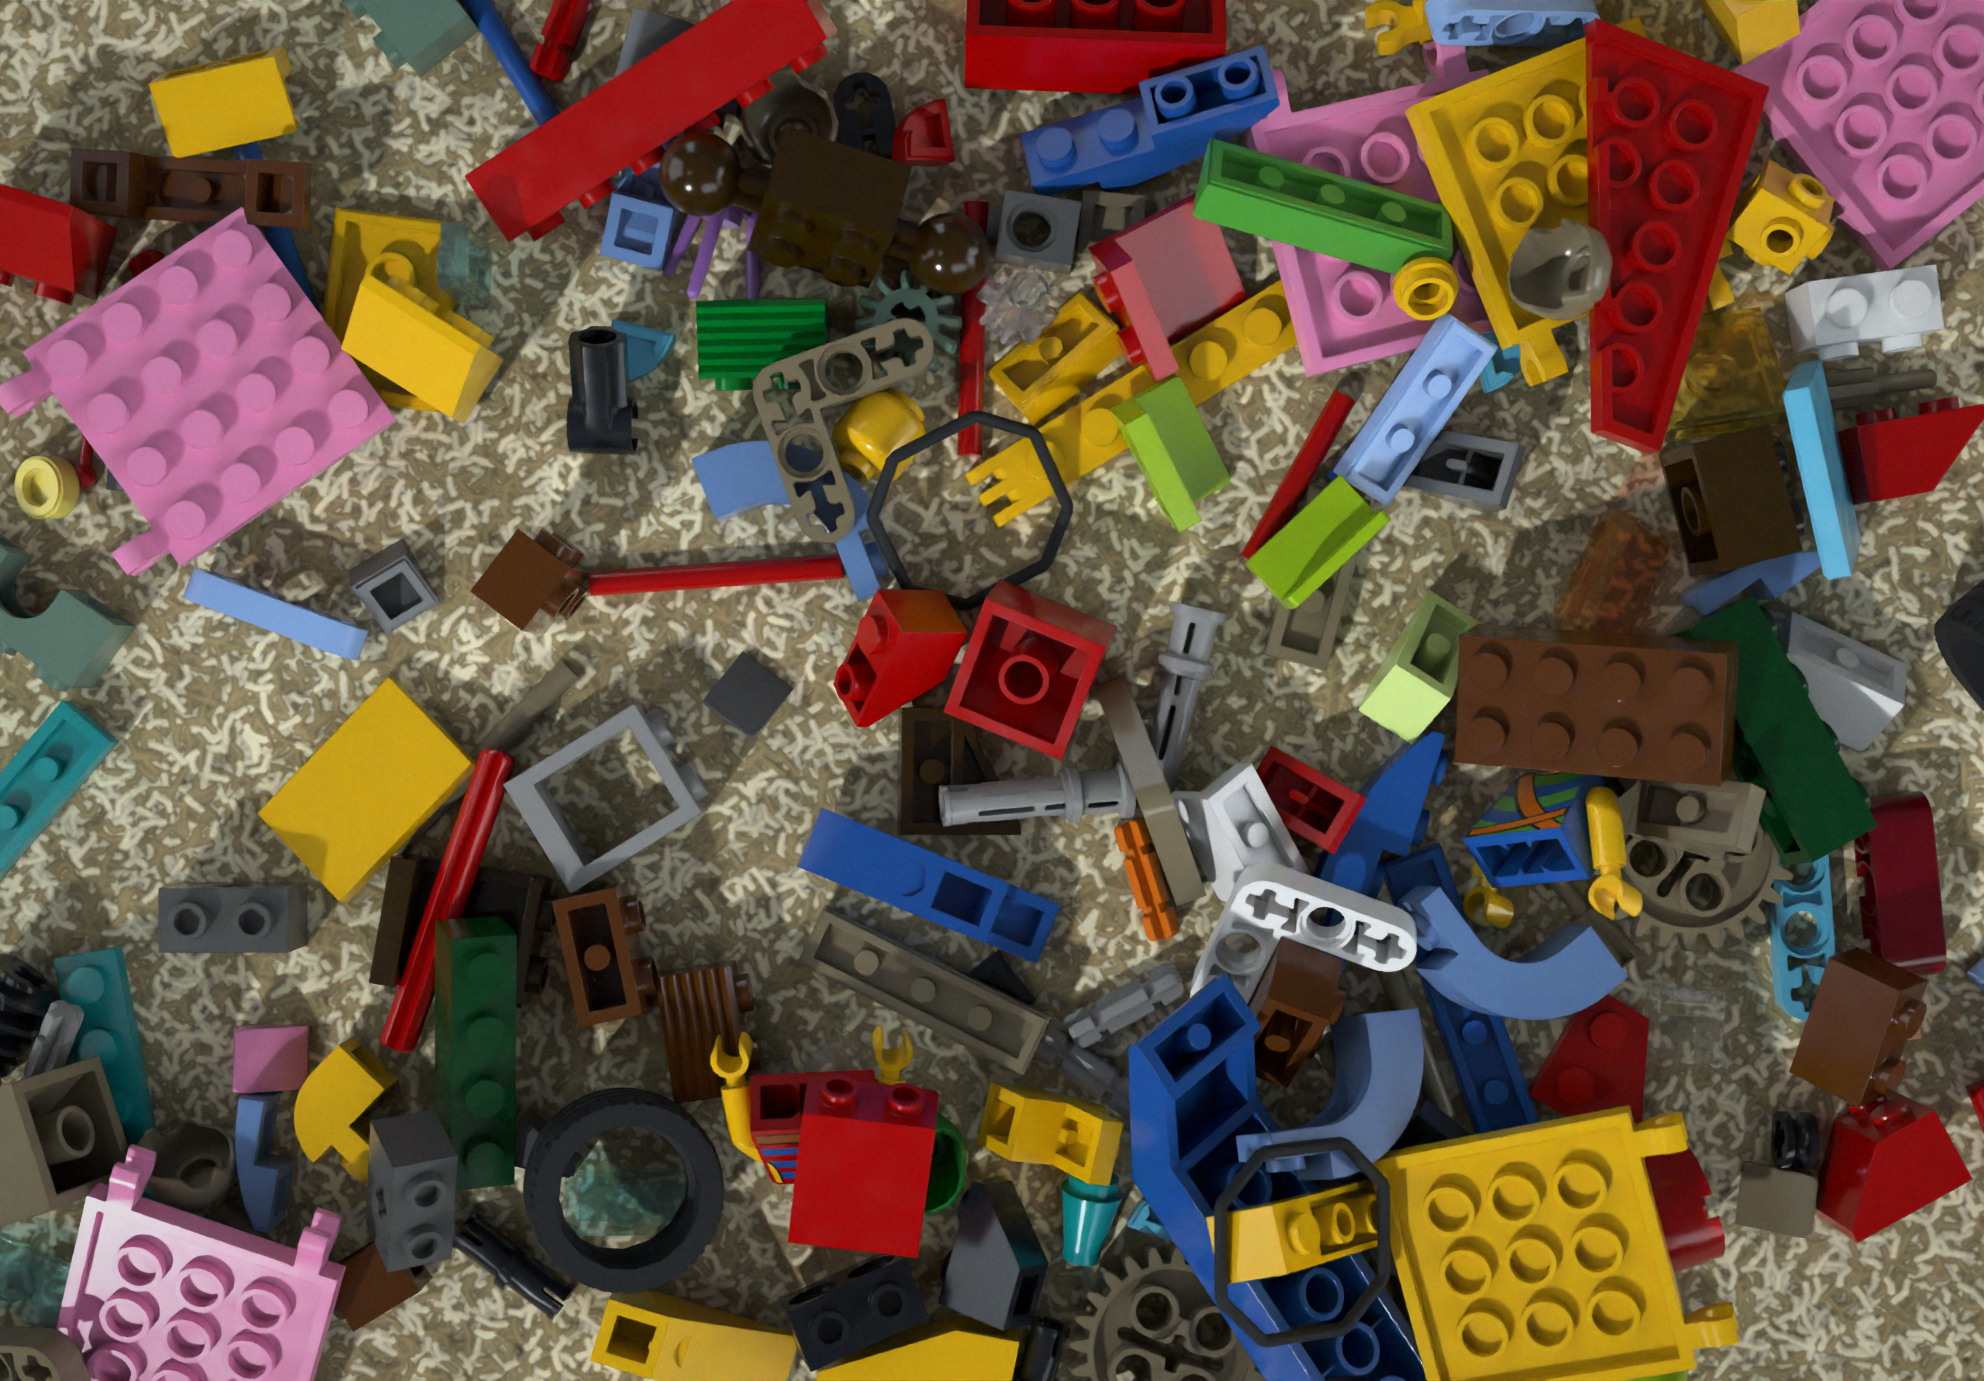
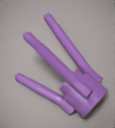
[662,205,760,299]

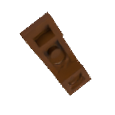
[70,148,312,229]

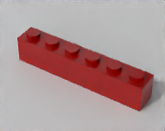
[464,0,838,243]

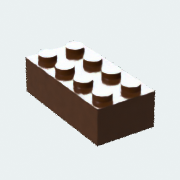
[1455,624,1739,787]

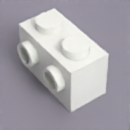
[1785,264,1944,362]

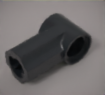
[566,326,638,455]

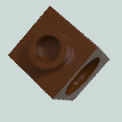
[333,1241,432,1332]

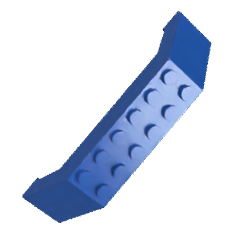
[1128,973,1427,1381]

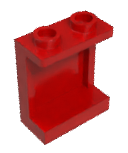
[788,1075,939,1258]

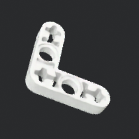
[1190,862,1417,1004]

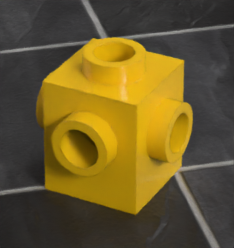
[1725,159,1835,275]

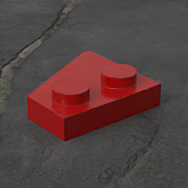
[1528,994,1650,1124]

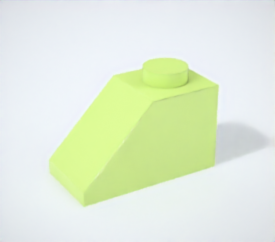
[1358,590,1482,744]

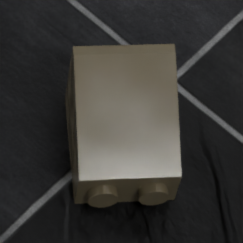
[0,1056,129,1227]

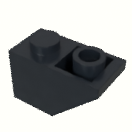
[938,1177,1049,1331]

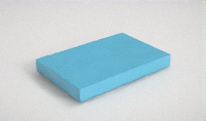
[1783,359,1861,580]

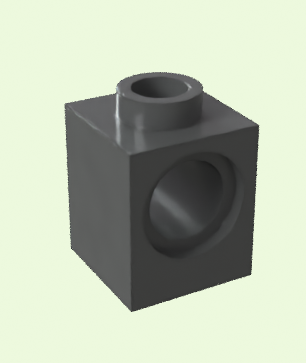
[986,189,1082,275]

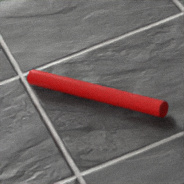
[957,201,989,456]
[589,554,843,596]

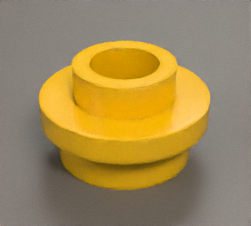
[1392,257,1459,320]

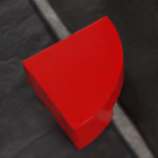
[892,99,955,167]

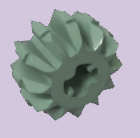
[853,269,962,380]

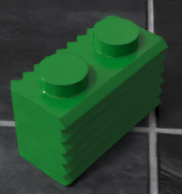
[696,298,830,391]

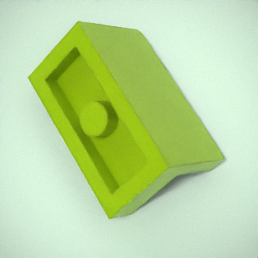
[1109,374,1230,533]
[1244,475,1391,610]

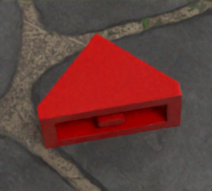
[1256,745,1367,854]

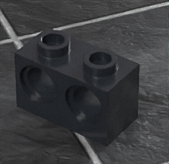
[778,1254,930,1372]

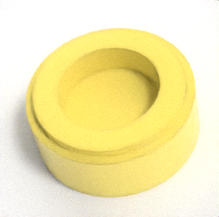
[14,456,80,519]

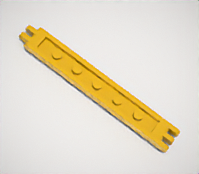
[965,280,1298,529]

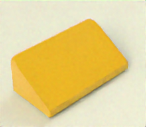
[986,290,1123,428]

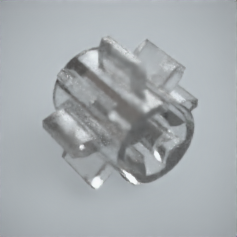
[976,263,1059,345]

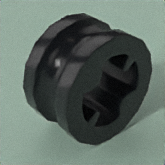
[1771,1111,1820,1169]

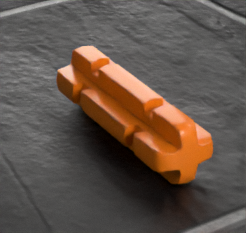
[1114,818,1180,941]

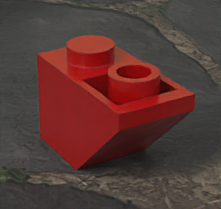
[1838,396,1984,505]
[833,589,968,727]

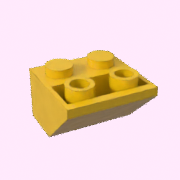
[341,273,504,424]

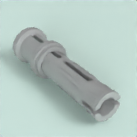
[1149,601,1227,793]
[939,761,1136,826]

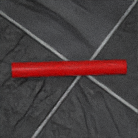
[1240,390,1355,560]

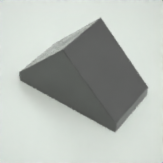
[1402,429,1526,515]

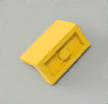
[148,45,299,158]

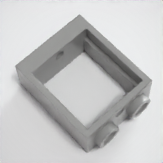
[503,703,710,894]

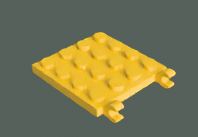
[1405,16,1734,387]
[1373,1105,1739,1381]

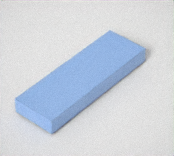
[1333,313,1498,507]

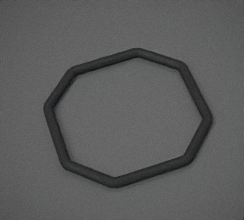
[866,410,1073,611]
[1214,1137,1390,1348]

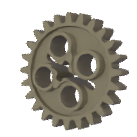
[1594,768,1793,951]
[1066,1242,1266,1381]

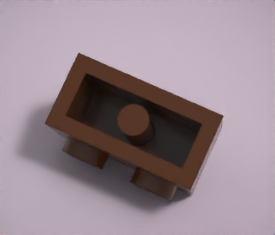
[470,528,589,634]
[552,881,658,1028]
[1247,937,1346,1088]
[1789,947,1929,1108]

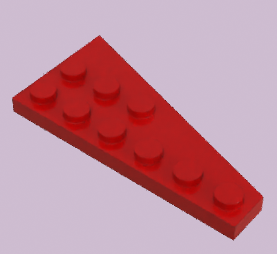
[1585,18,1770,454]

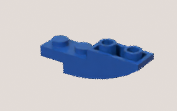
[1020,45,1280,196]
[1312,730,1449,972]
[797,808,1060,964]

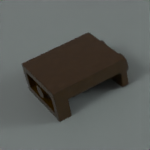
[369,853,560,1009]

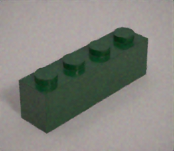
[1668,595,1878,865]
[435,916,517,1191]

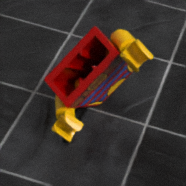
[710,1025,913,1185]

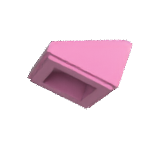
[233,1024,310,1093]

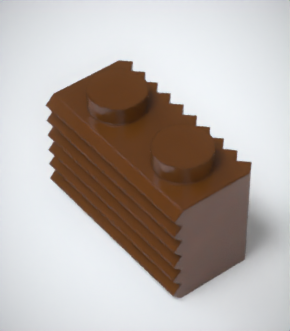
[655,960,764,1104]

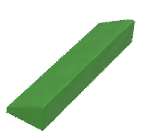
[1193,138,1453,284]

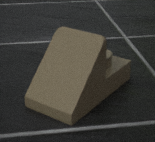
[1626,779,1766,860]

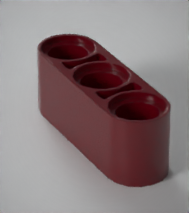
[1853,791,1947,976]

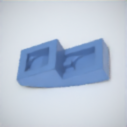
[600,136,679,271]
[1677,551,1821,615]
[235,1091,295,1233]

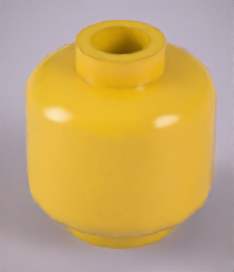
[832,387,926,483]

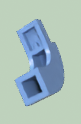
[691,440,890,602]
[1397,886,1628,1020]
[1236,1008,1424,1181]

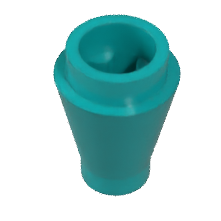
[1061,1172,1123,1266]

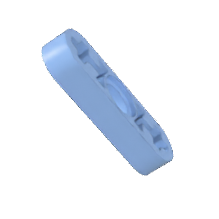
[1424,0,1600,47]
[183,567,369,660]

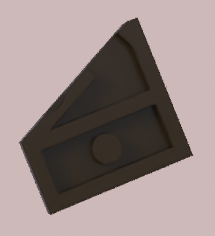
[897,707,1021,835]

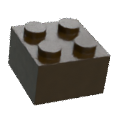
[1658,423,1805,576]

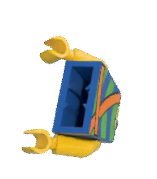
[1462,771,1643,929]

